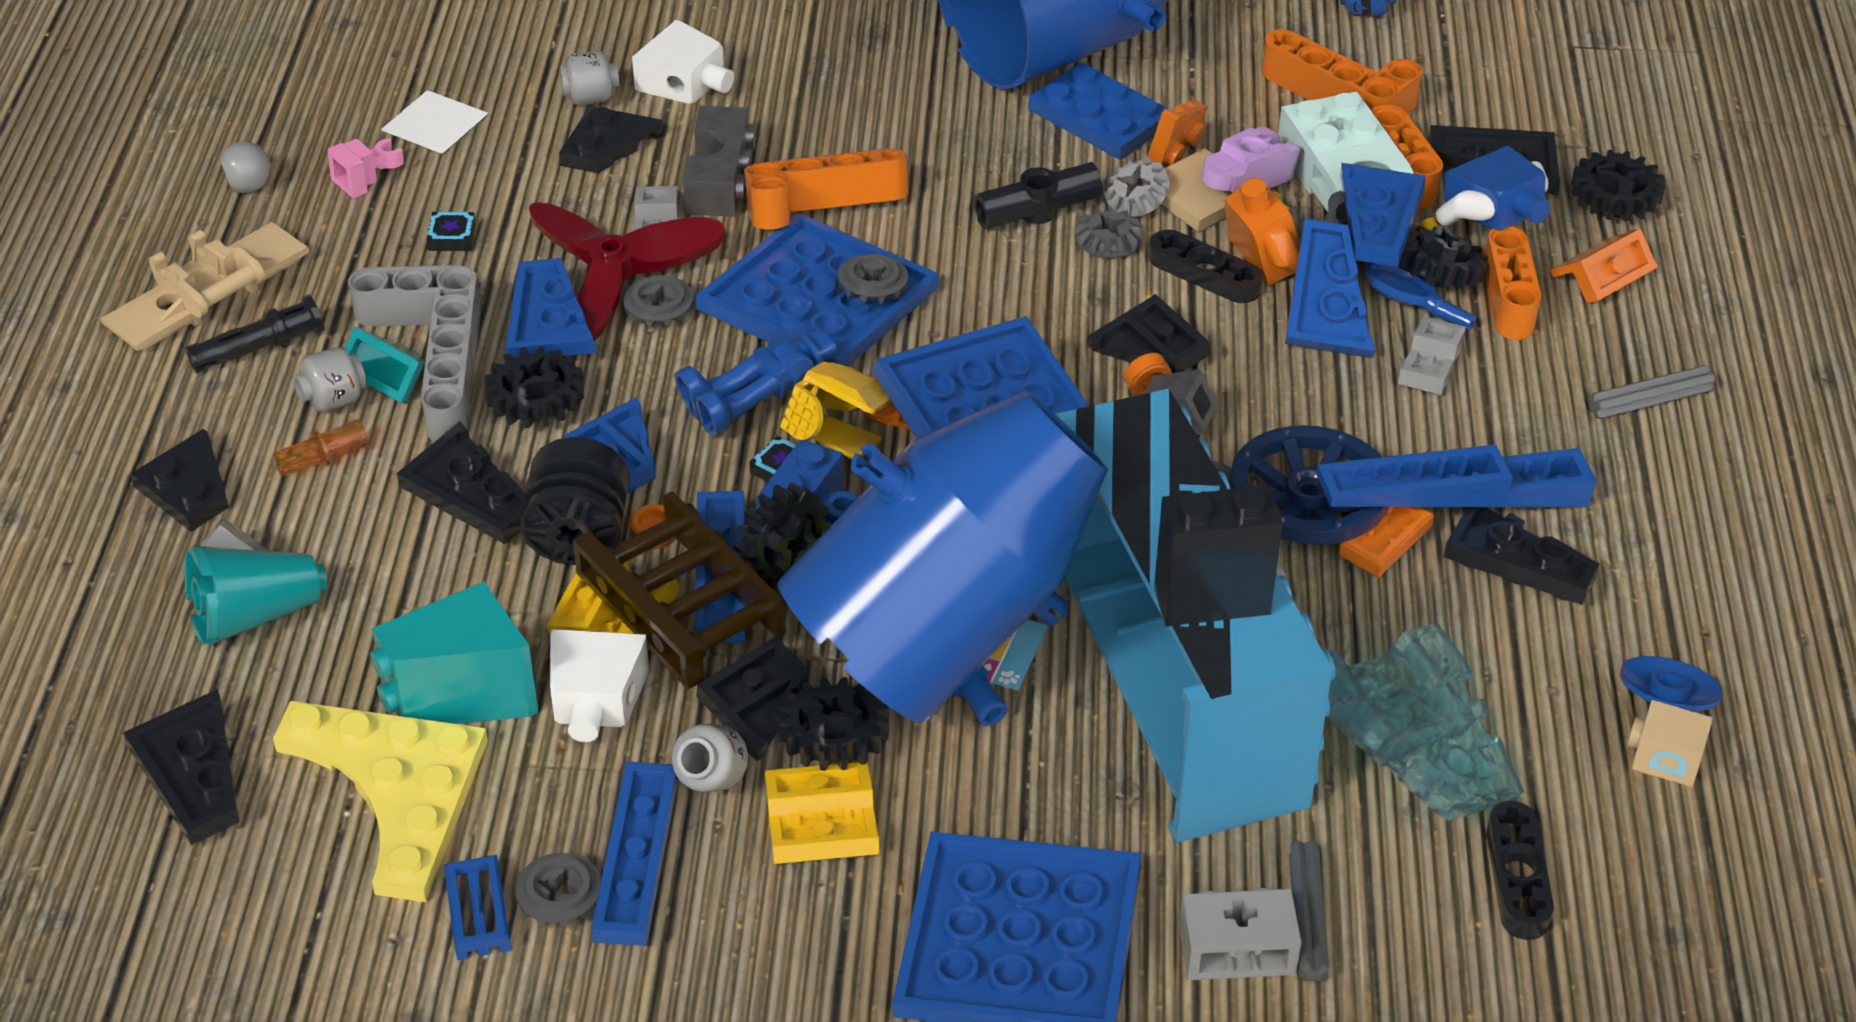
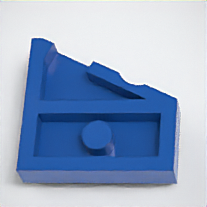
[563,398,656,494]

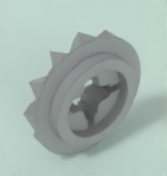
[1103,155,1170,217]

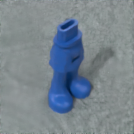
[674,329,838,436]

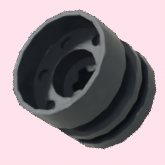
[520,437,630,565]

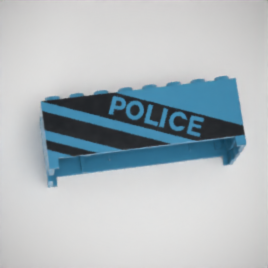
[1056,388,1336,843]

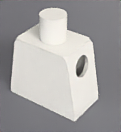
[632,20,734,104]
[550,629,649,742]

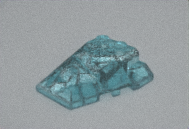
[1327,622,1524,822]

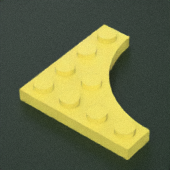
[273,701,488,902]

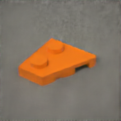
[1148,99,1208,168]

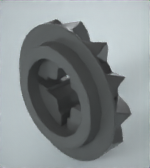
[1075,207,1143,258]
[838,254,908,304]
[623,275,693,328]
[515,853,601,929]

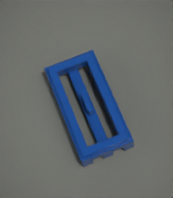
[444,855,512,960]

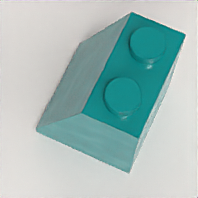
[370,581,539,724]

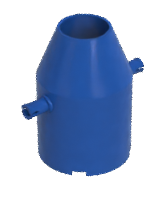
[939,0,1168,89]
[778,391,1108,724]

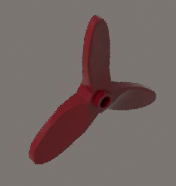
[529,202,726,341]

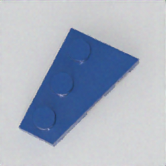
[1340,163,1426,267]
[1285,218,1375,358]
[506,258,597,357]

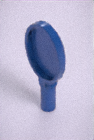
[1363,262,1476,332]

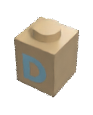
[1627,700,1713,787]

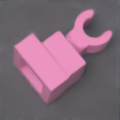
[328,138,404,199]

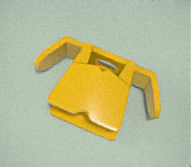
[780,361,892,459]

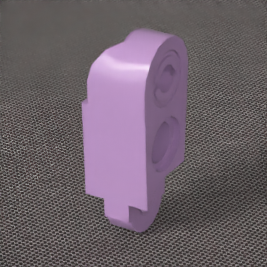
[1201,127,1301,192]

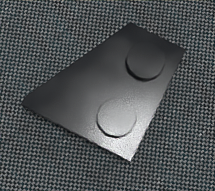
[559,106,664,174]
[1088,294,1211,373]
[130,429,229,532]
[696,636,808,761]

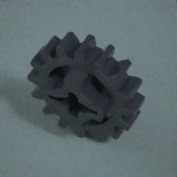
[1571,150,1665,221]
[1399,226,1488,289]
[484,346,584,428]
[734,483,831,588]
[778,677,889,771]

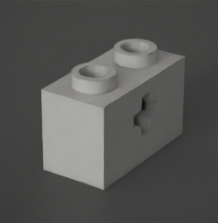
[1179,888,1301,980]

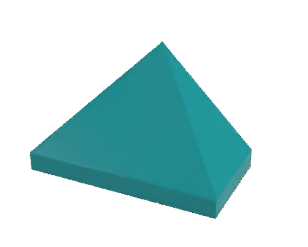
[344,327,424,404]

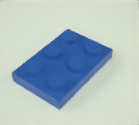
[1028,62,1167,160]

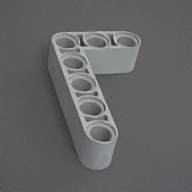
[348,265,481,442]

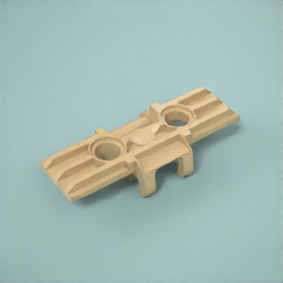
[100,222,309,351]

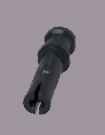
[185,294,325,374]

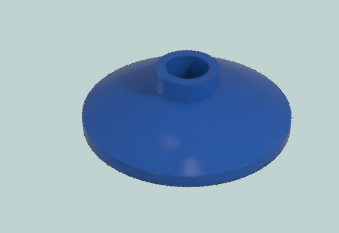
[1620,656,1723,711]

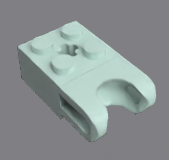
[1278,91,1414,212]

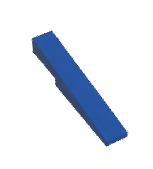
[1316,445,1597,507]

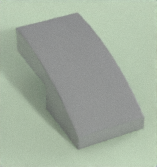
[634,186,678,230]
[1398,316,1466,395]

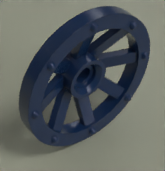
[1230,425,1389,544]

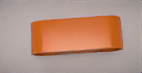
[1371,104,1443,208]
[1484,226,1541,340]

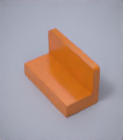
[1550,228,1657,304]

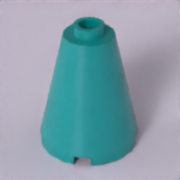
[184,546,327,645]

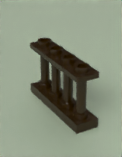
[573,491,788,690]

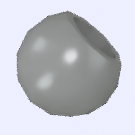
[220,142,271,193]

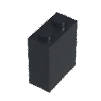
[1154,485,1283,627]

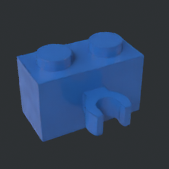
[756,440,858,525]

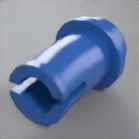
[955,666,1008,726]

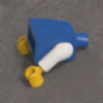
[1419,146,1550,231]

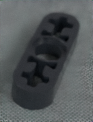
[1149,229,1262,303]
[1486,801,1554,940]

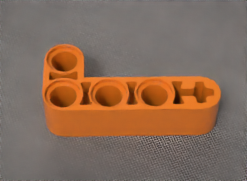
[1262,29,1422,114]
[744,148,909,230]

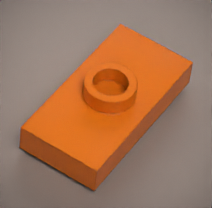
[1339,507,1434,578]

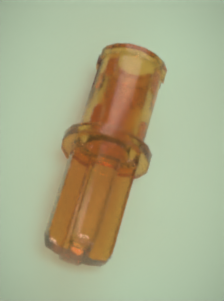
[273,419,368,476]

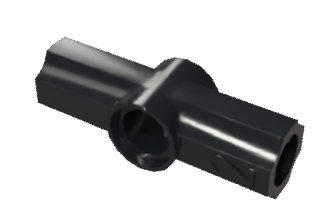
[973,162,1103,230]

